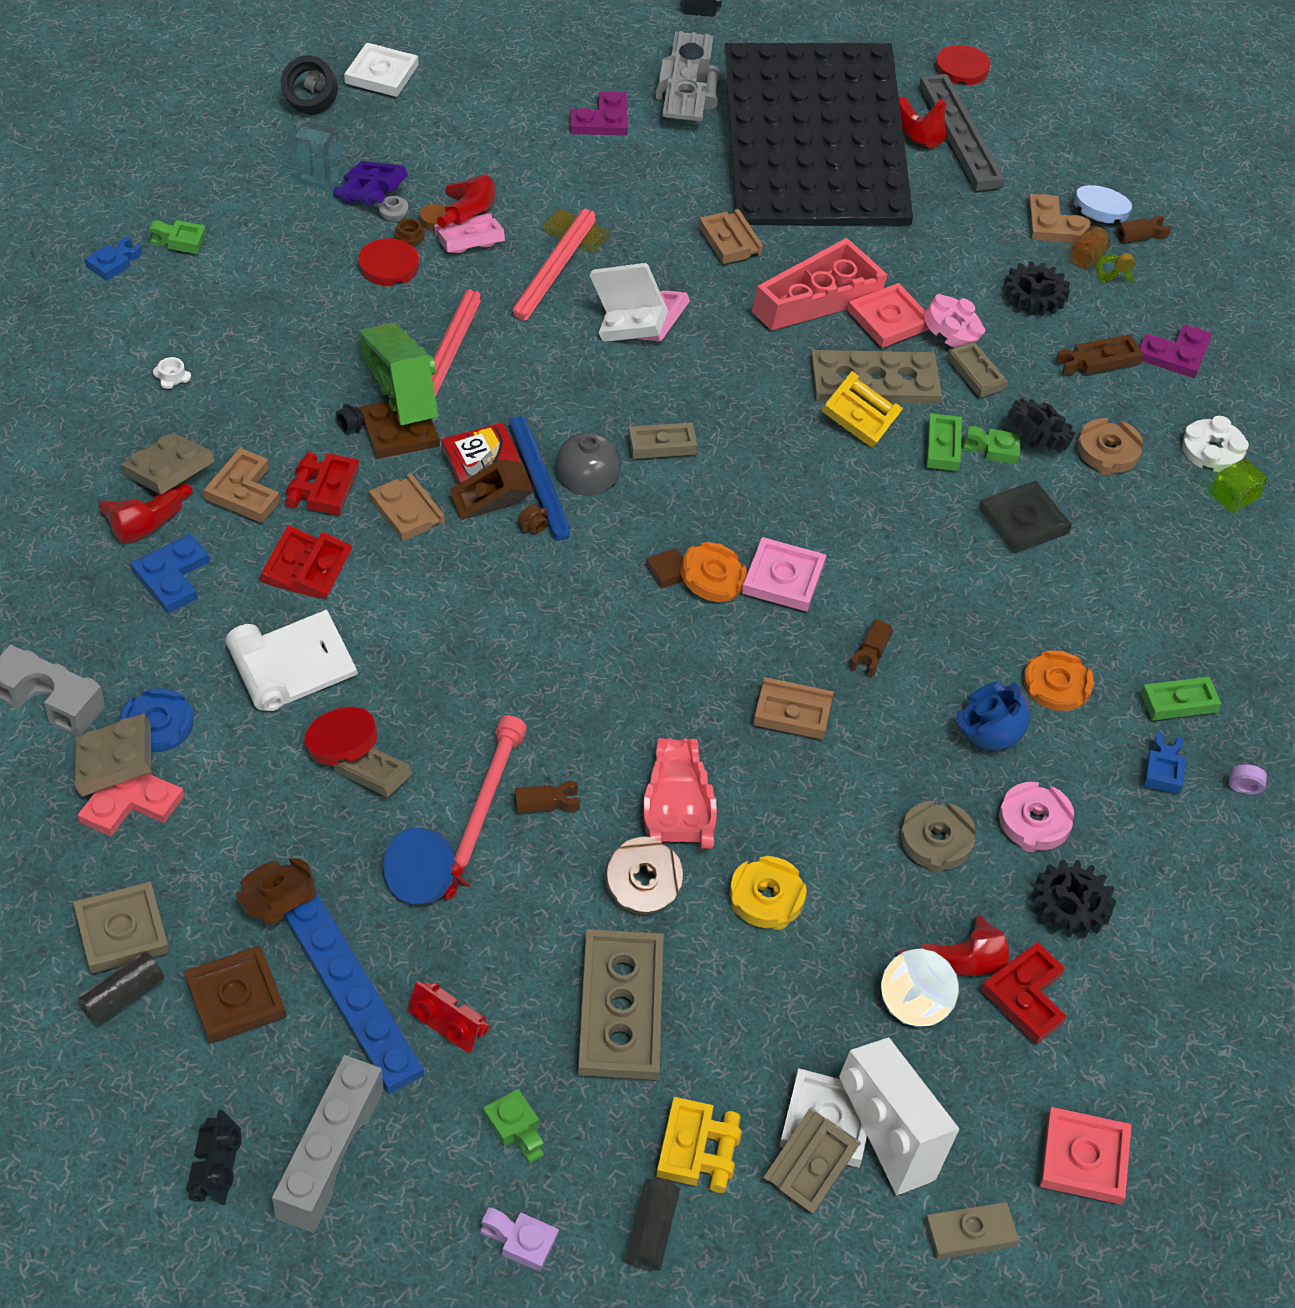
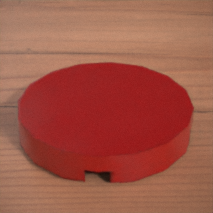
[936,45,991,85]
[358,238,419,286]
[304,706,378,765]

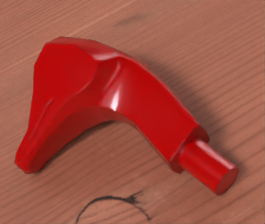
[899,97,947,149]
[437,173,496,228]
[99,483,193,544]
[899,915,1010,976]

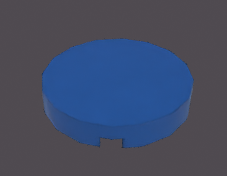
[120,689,194,752]
[384,827,455,904]

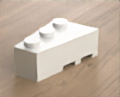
[839,1037,959,1196]

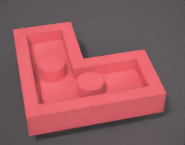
[77,773,184,837]

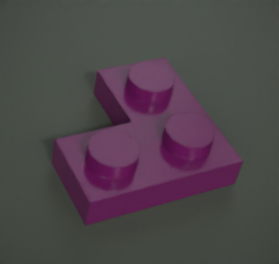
[570,91,628,136]
[1140,324,1213,379]

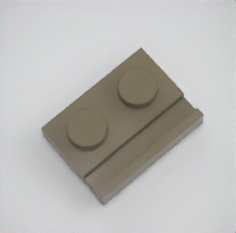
[763,1107,861,1214]

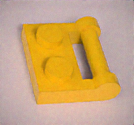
[821,371,903,449]

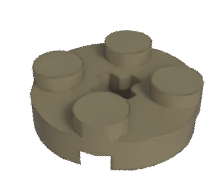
[900,801,976,873]

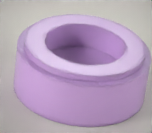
[1229,765,1267,795]

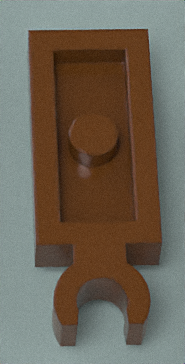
[1055,334,1144,375]

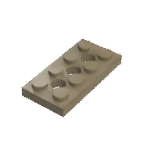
[811,350,942,404]
[578,929,664,1080]

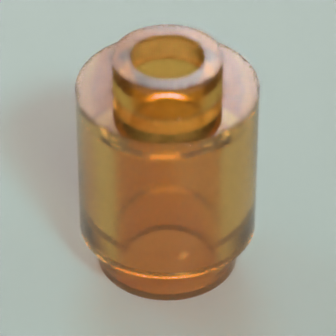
[1071,226,1111,268]

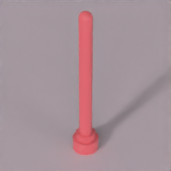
[454,716,527,868]

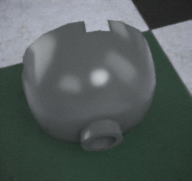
[555,432,621,496]

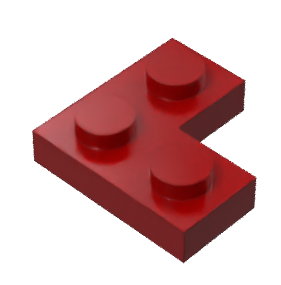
[981,942,1067,1045]

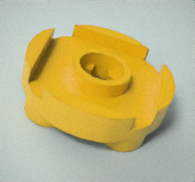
[729,856,807,930]

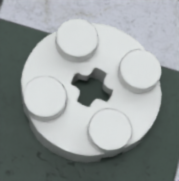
[1182,416,1249,472]

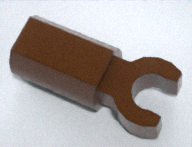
[1116,216,1171,244]
[850,619,893,678]
[515,781,580,814]

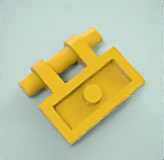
[656,1097,742,1193]

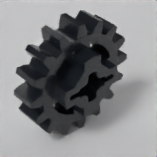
[1003,261,1070,316]
[1006,398,1075,452]
[1031,860,1116,938]

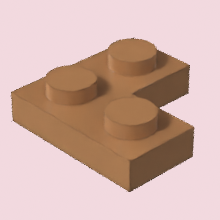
[1028,194,1092,244]
[203,448,280,523]

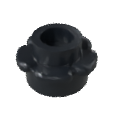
[335,403,364,435]

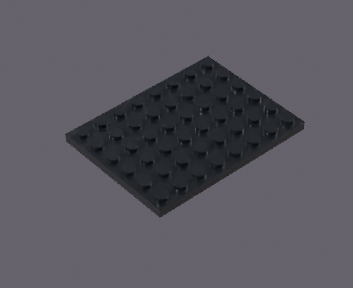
[724,43,913,226]

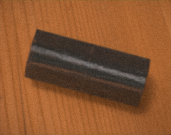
[77,951,165,1028]
[625,1177,680,1272]

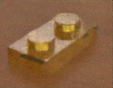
[543,208,609,254]

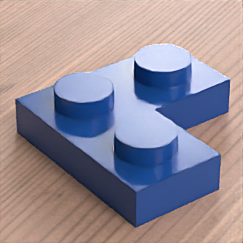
[130,534,210,614]

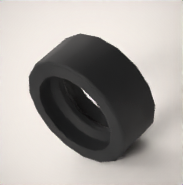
[280,55,338,115]

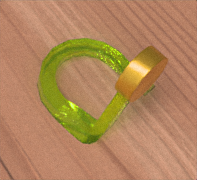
[1096,254,1135,283]

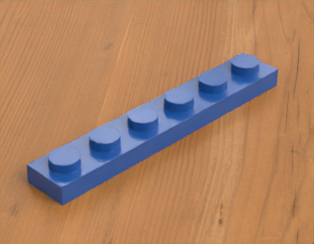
[284,894,424,1094]

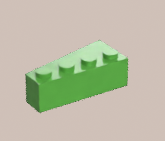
[358,322,439,425]

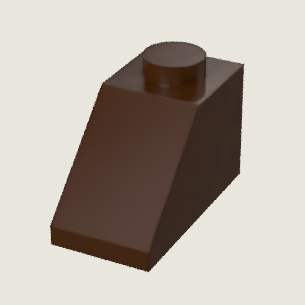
[450,459,534,520]

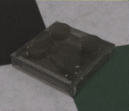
[979,480,1072,553]

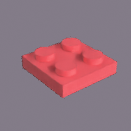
[848,283,930,348]
[1040,1107,1131,1205]

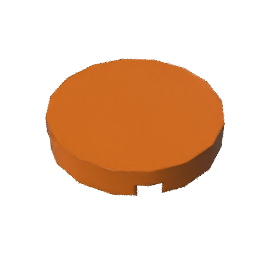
[680,542,747,602]
[1023,650,1094,711]

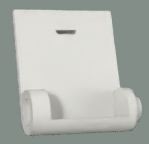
[225,609,358,711]

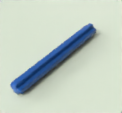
[509,416,571,541]

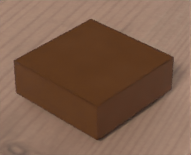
[646,548,683,589]

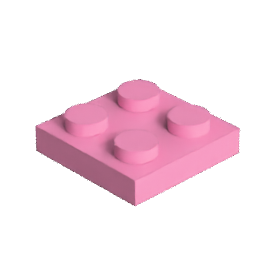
[742,537,827,612]

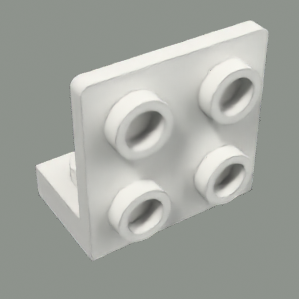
[590,263,668,342]

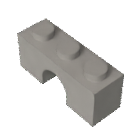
[0,644,105,737]

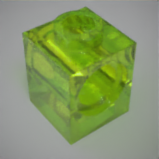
[1210,458,1268,514]

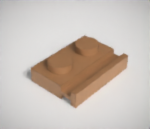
[699,209,763,264]
[369,473,445,541]
[753,677,834,740]

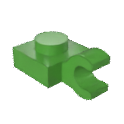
[149,220,206,254]
[963,426,1021,464]
[483,1089,544,1164]

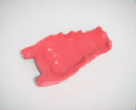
[643,738,717,849]

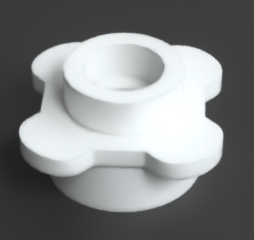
[153,357,191,389]

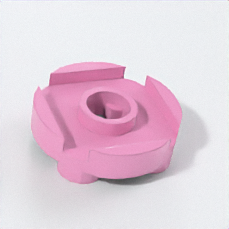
[924,294,985,348]
[999,782,1074,852]

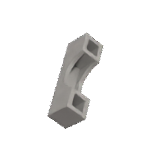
[272,1055,384,1233]

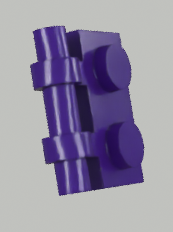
[333,161,408,205]

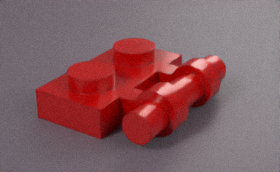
[285,452,359,516]

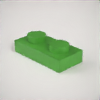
[926,413,962,471]
[1141,676,1222,721]

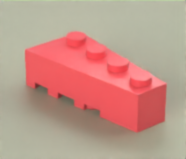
[751,238,888,331]

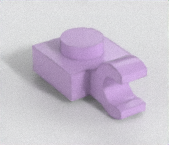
[480,1207,559,1272]

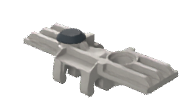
[656,31,721,121]

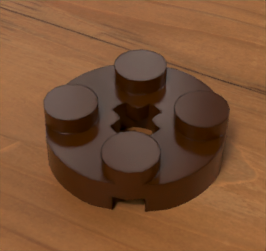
[236,858,317,924]

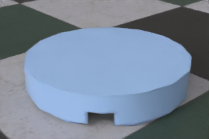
[1074,185,1132,223]

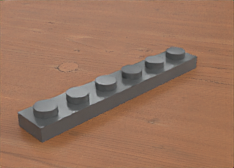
[919,74,1005,191]

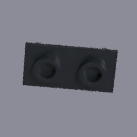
[186,1110,242,1205]

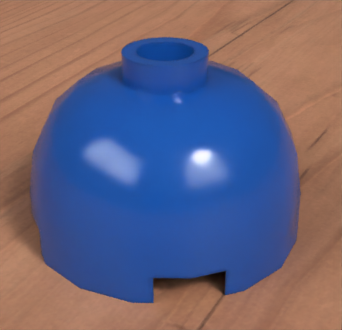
[956,681,1030,751]

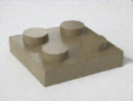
[120,432,215,494]
[75,713,151,797]
[73,881,169,974]

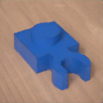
[85,237,143,281]
[1144,732,1186,794]

